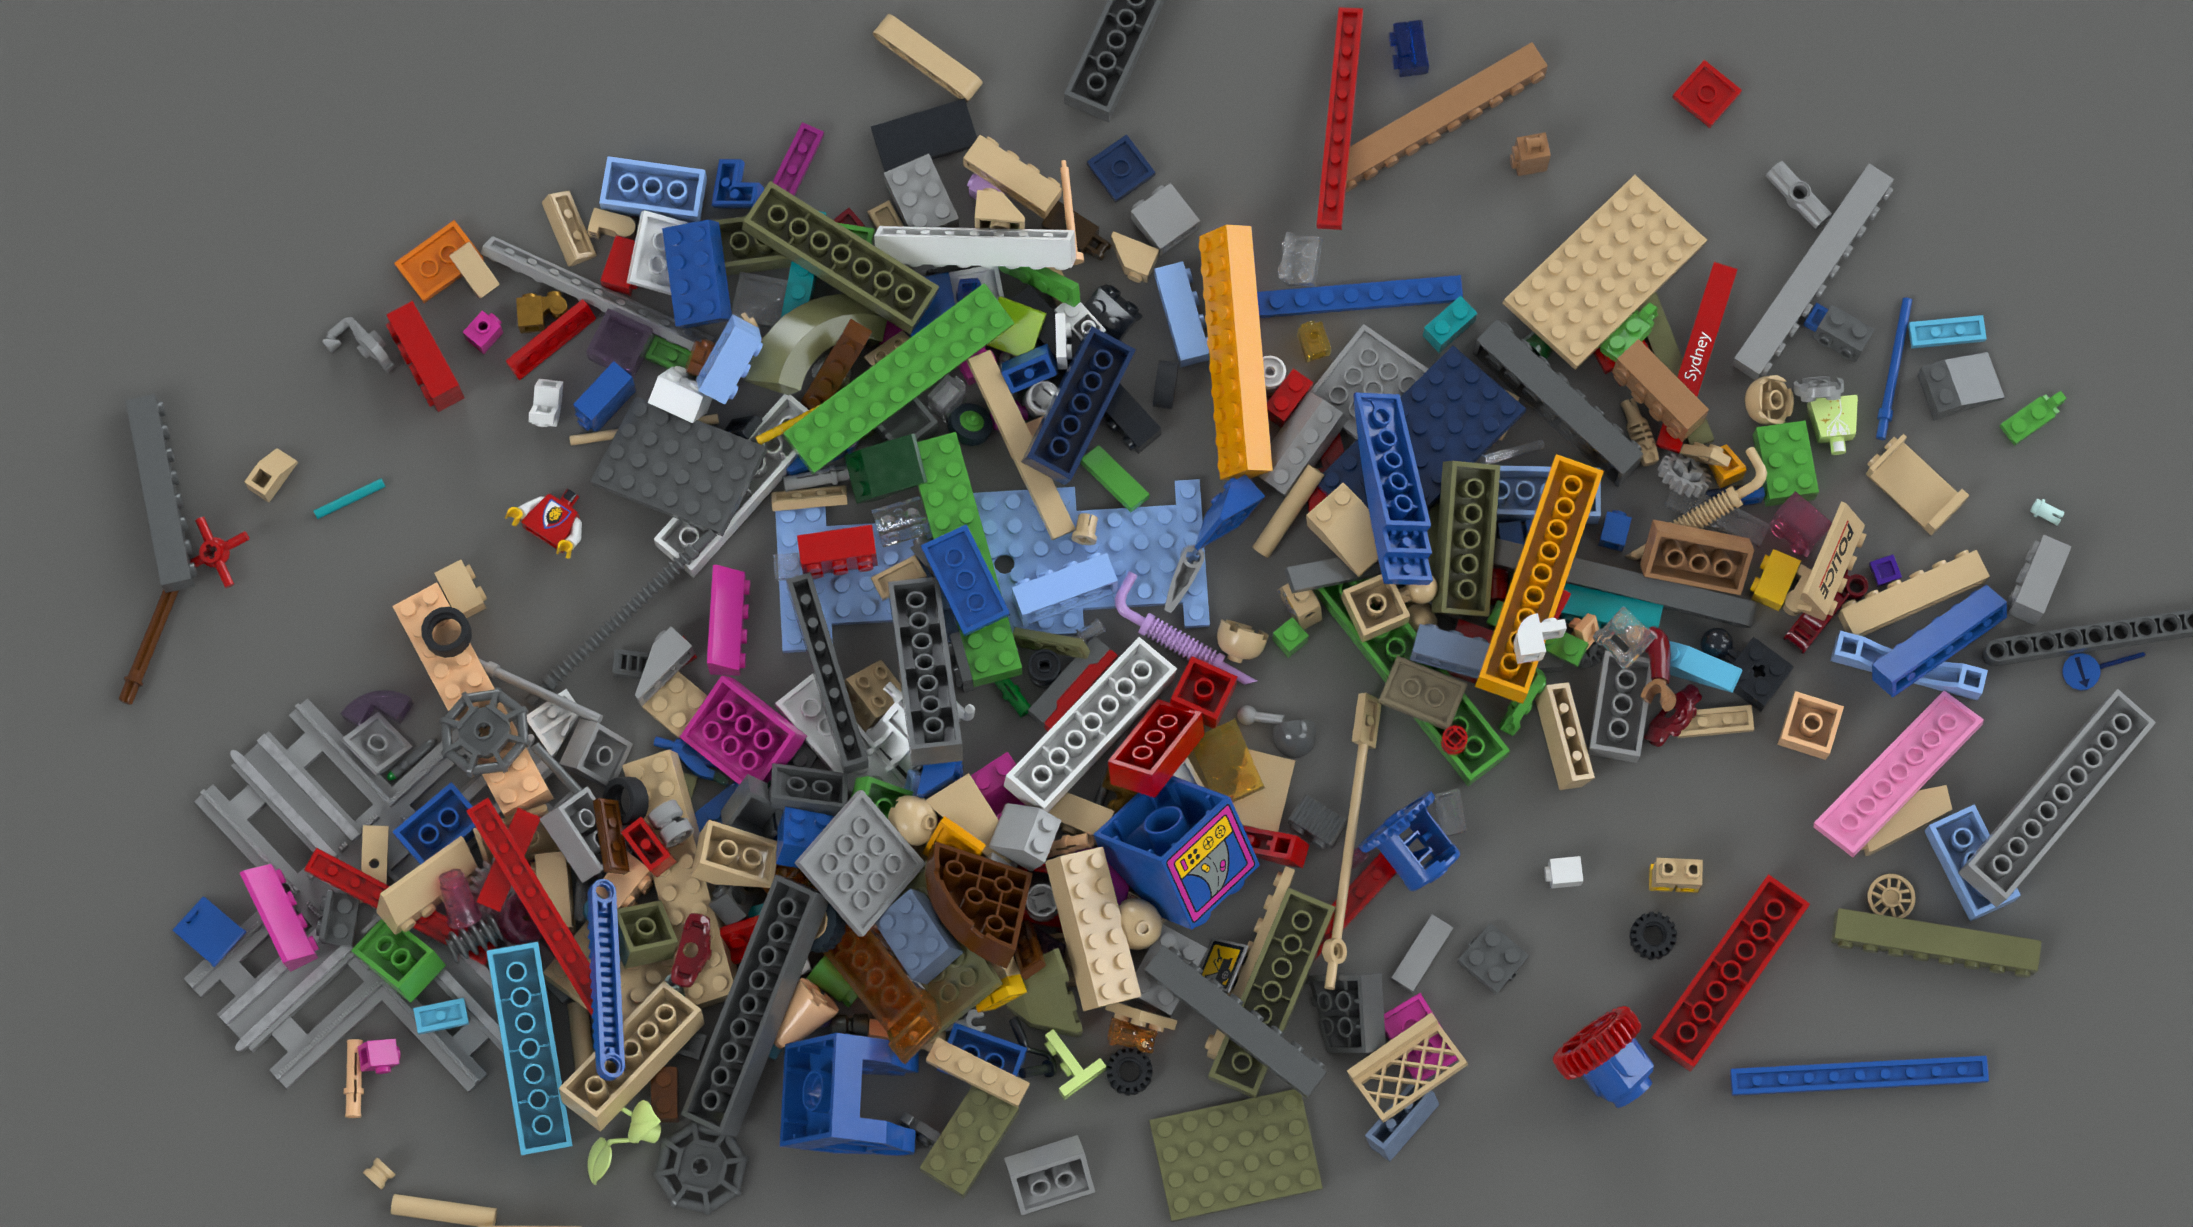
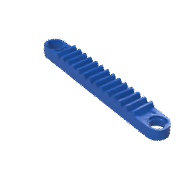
[587,879,625,1081]

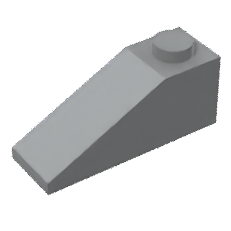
[635,627,695,706]

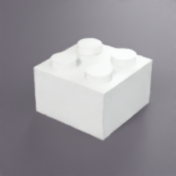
[648,366,713,423]

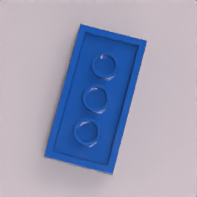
[921,524,1010,637]

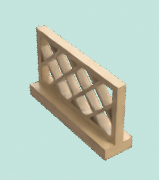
[1347,1013,1468,1123]

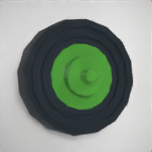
[948,403,993,446]

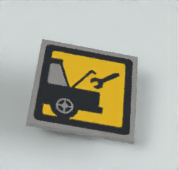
[1200,938,1249,993]

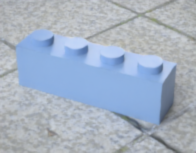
[1154,261,1209,368]

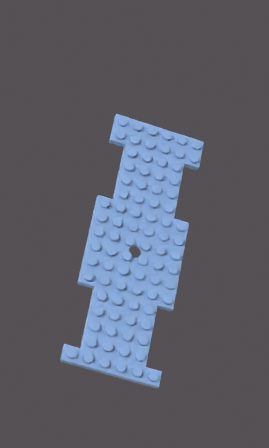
[775,479,1210,653]

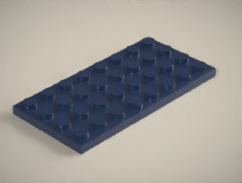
[1317,346,1526,510]

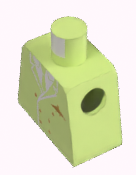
[1807,395,1858,455]

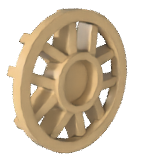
[1867,874,1916,918]

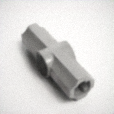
[1766,161,1832,230]

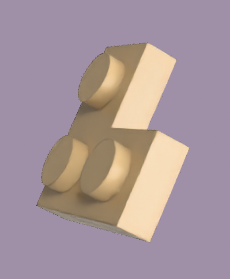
[1105,1003,1177,1032]

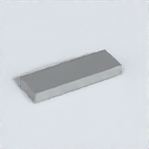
[1391,914,1453,993]

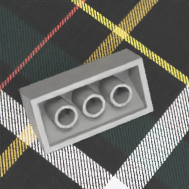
[1257,391,1349,497]

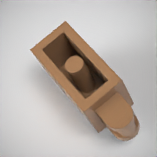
[1510,132,1551,176]

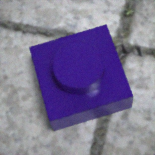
[1869,554,1902,587]

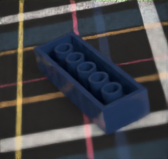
[1021,326,1136,485]

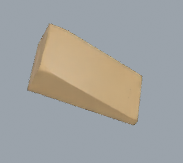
[449,242,499,298]

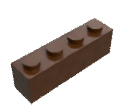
[800,319,872,410]

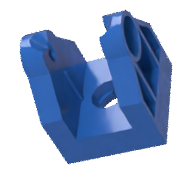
[780,1033,920,1156]

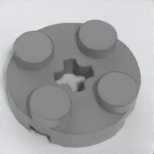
[1793,376,1844,402]

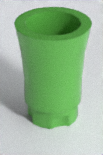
[806,952,864,1007]

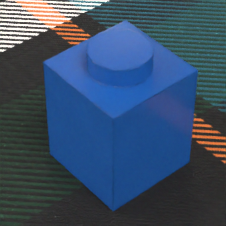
[1598,510,1632,552]

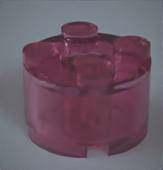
[497,894,543,946]

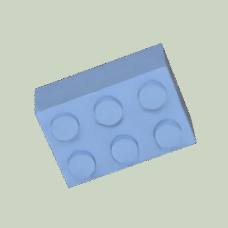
[696,314,763,404]

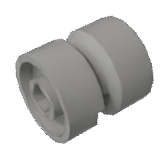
[647,800,694,848]
[1026,884,1058,922]

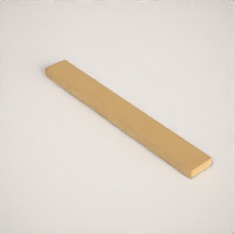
[967,350,1076,540]

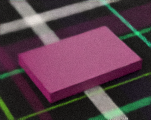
[1384,993,1458,1081]

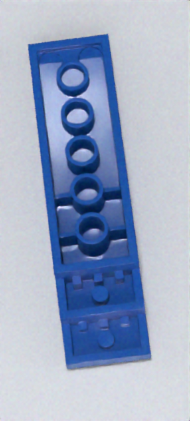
[1353,392,1433,585]

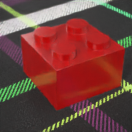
[1170,656,1238,730]

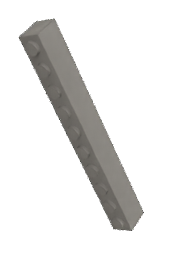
[1732,163,1894,380]

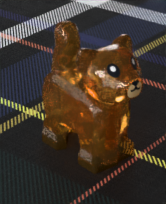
[1107,1017,1158,1053]

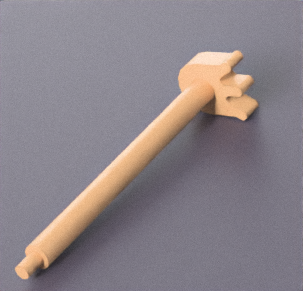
[1060,160,1084,265]

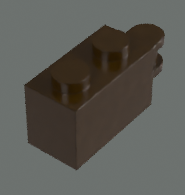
[1042,201,1112,261]

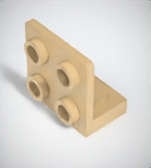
[844,660,901,732]

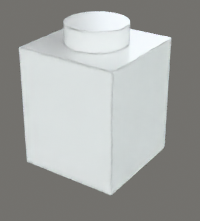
[1544,856,1583,889]

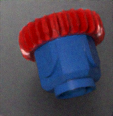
[1553,1006,1654,1108]

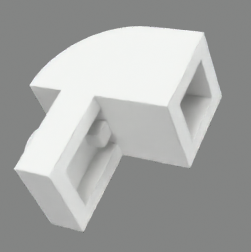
[528,379,563,427]
[1514,613,1567,664]

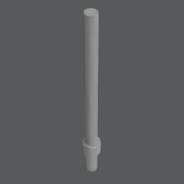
[479,659,603,724]

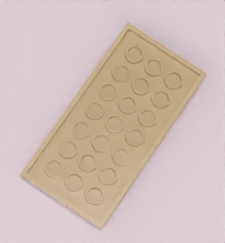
[1503,175,1707,370]

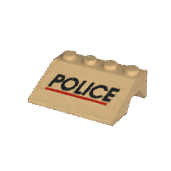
[1796,501,1867,621]

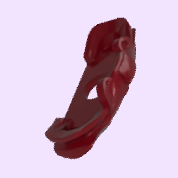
[1643,684,1702,747]
[671,913,712,987]

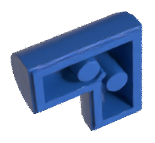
[711,159,764,209]

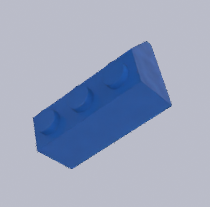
[917,761,964,799]
[937,1022,1027,1077]

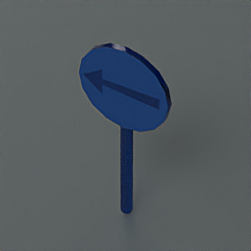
[2062,652,2146,691]

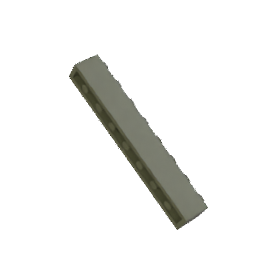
[1831,908,2042,978]

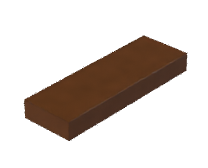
[593,798,630,875]
[1014,920,1046,980]

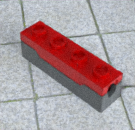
[1028,636,1118,732]

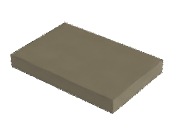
[1378,655,1468,730]

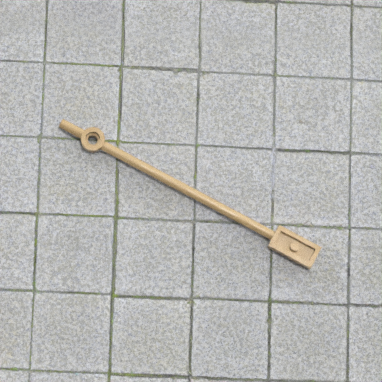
[1322,693,1382,990]

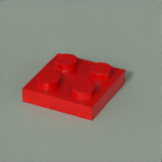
[1672,60,1742,128]

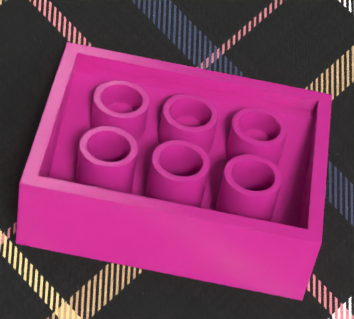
[680,675,807,785]

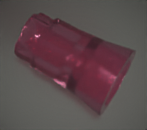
[439,869,482,929]

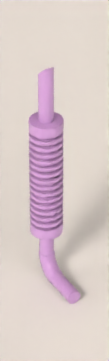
[1115,571,1257,685]

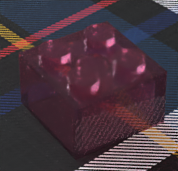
[1769,491,1832,558]

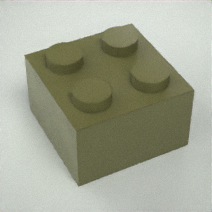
[617,900,678,969]

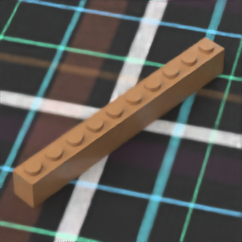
[1346,42,1548,192]

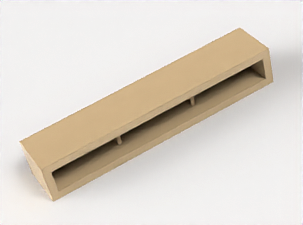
[1838,550,1990,636]

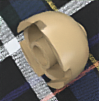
[1745,375,1794,425]
[1217,619,1269,663]
[888,795,938,847]
[1118,898,1163,950]

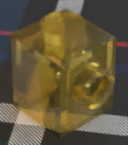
[1297,321,1331,362]

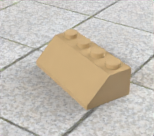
[376,836,478,935]

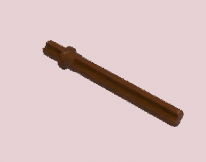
[119,590,179,705]

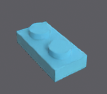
[413,998,469,1035]

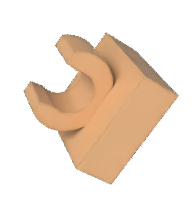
[1568,613,1601,649]

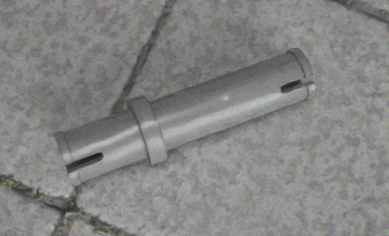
[783,465,850,492]

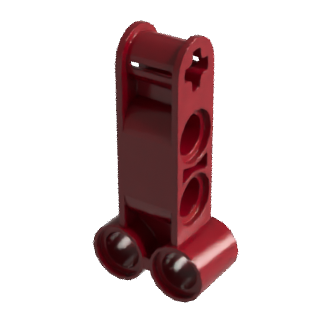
[1783,569,1868,654]

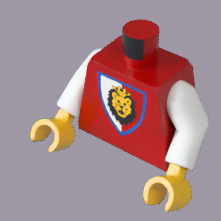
[505,489,582,559]

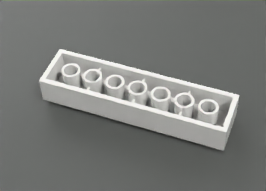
[654,394,809,578]
[1004,637,1177,812]

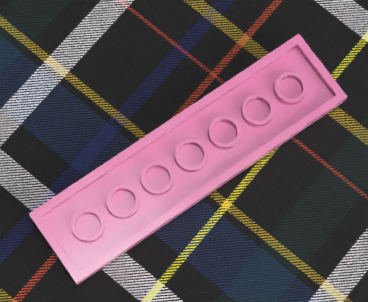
[1813,690,1984,857]

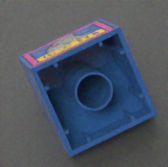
[1093,776,1260,930]

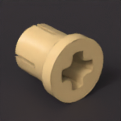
[1071,513,1098,545]

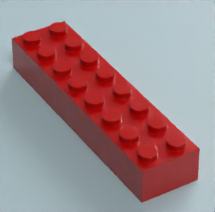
[1649,874,1810,1072]

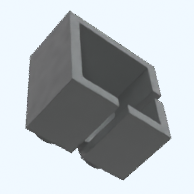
[874,398,939,442]
[721,774,784,840]

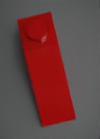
[1243,826,1310,869]

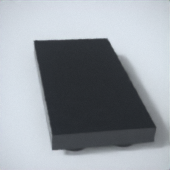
[871,98,977,172]

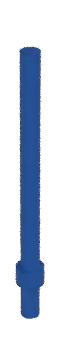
[1876,298,1912,440]

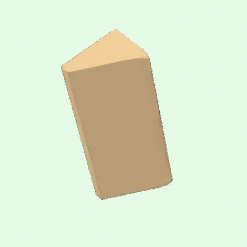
[542,191,597,267]

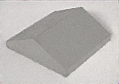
[341,712,413,776]

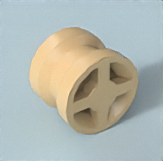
[363,1158,396,1190]

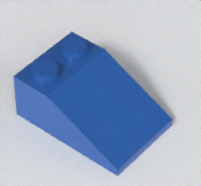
[1195,474,1265,551]

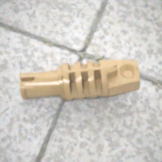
[1620,398,1659,466]

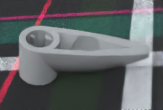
[1164,545,1205,613]

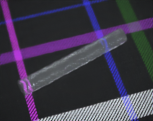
[1480,439,1544,464]

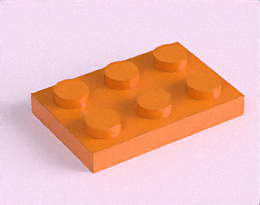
[394,220,484,303]

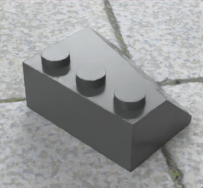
[1306,973,1386,1053]

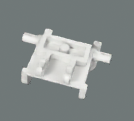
[866,682,975,774]

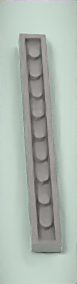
[481,236,714,352]

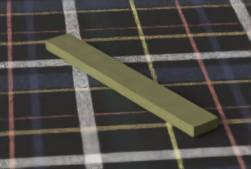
[1638,292,1715,445]

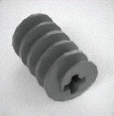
[445,914,503,964]

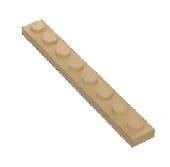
[1205,866,1295,1060]

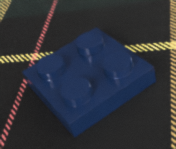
[1087,134,1156,203]

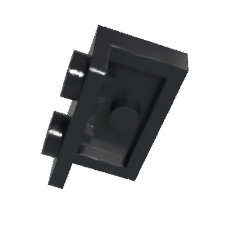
[1084,284,1143,341]

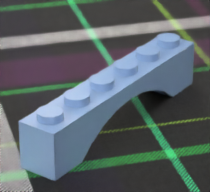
[1830,630,1988,700]

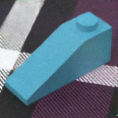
[1669,641,1743,693]

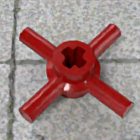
[190,517,250,588]

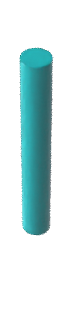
[313,478,386,519]

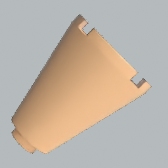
[774,978,839,1049]

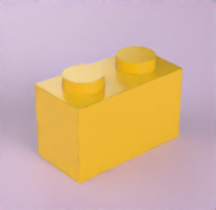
[1750,549,1801,611]

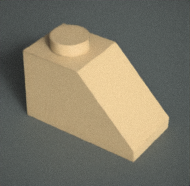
[1111,231,1159,283]

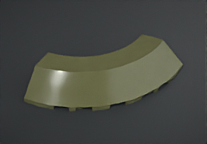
[744,294,887,396]

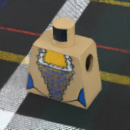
[1277,584,1322,630]

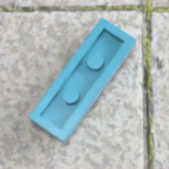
[1908,315,1987,349]

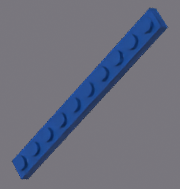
[1257,275,1463,318]
[1730,1056,1989,1096]

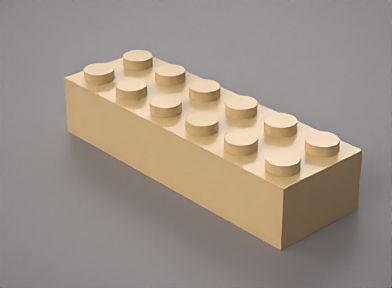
[1045,847,1141,1011]
[558,981,705,1132]

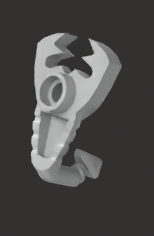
[322,317,396,373]

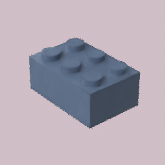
[875,888,964,985]

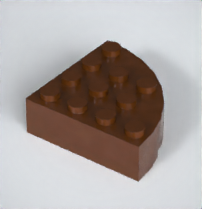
[925,841,1033,969]

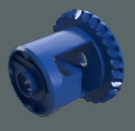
[1358,791,1460,891]

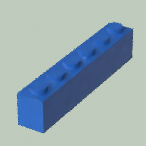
[1872,585,2007,698]

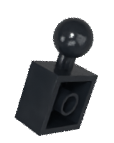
[1701,628,1794,712]

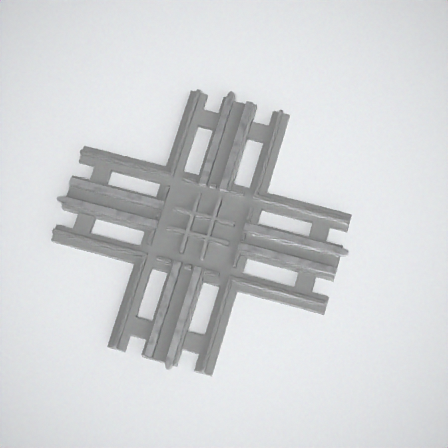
[184,698,574,1092]

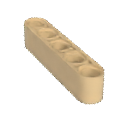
[873,14,983,103]

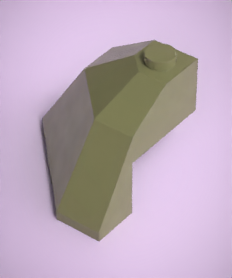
[1005,948,1083,1038]

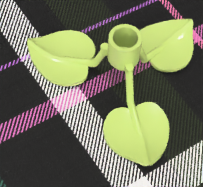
[588,1100,661,1185]

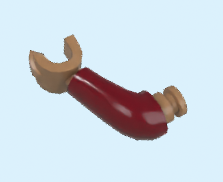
[1631,626,1676,712]

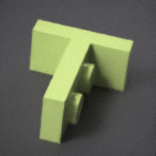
[1044,1029,1106,1100]

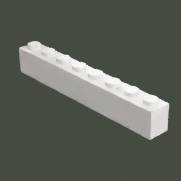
[874,226,1076,270]

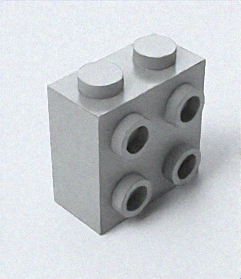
[1131,183,1200,256]

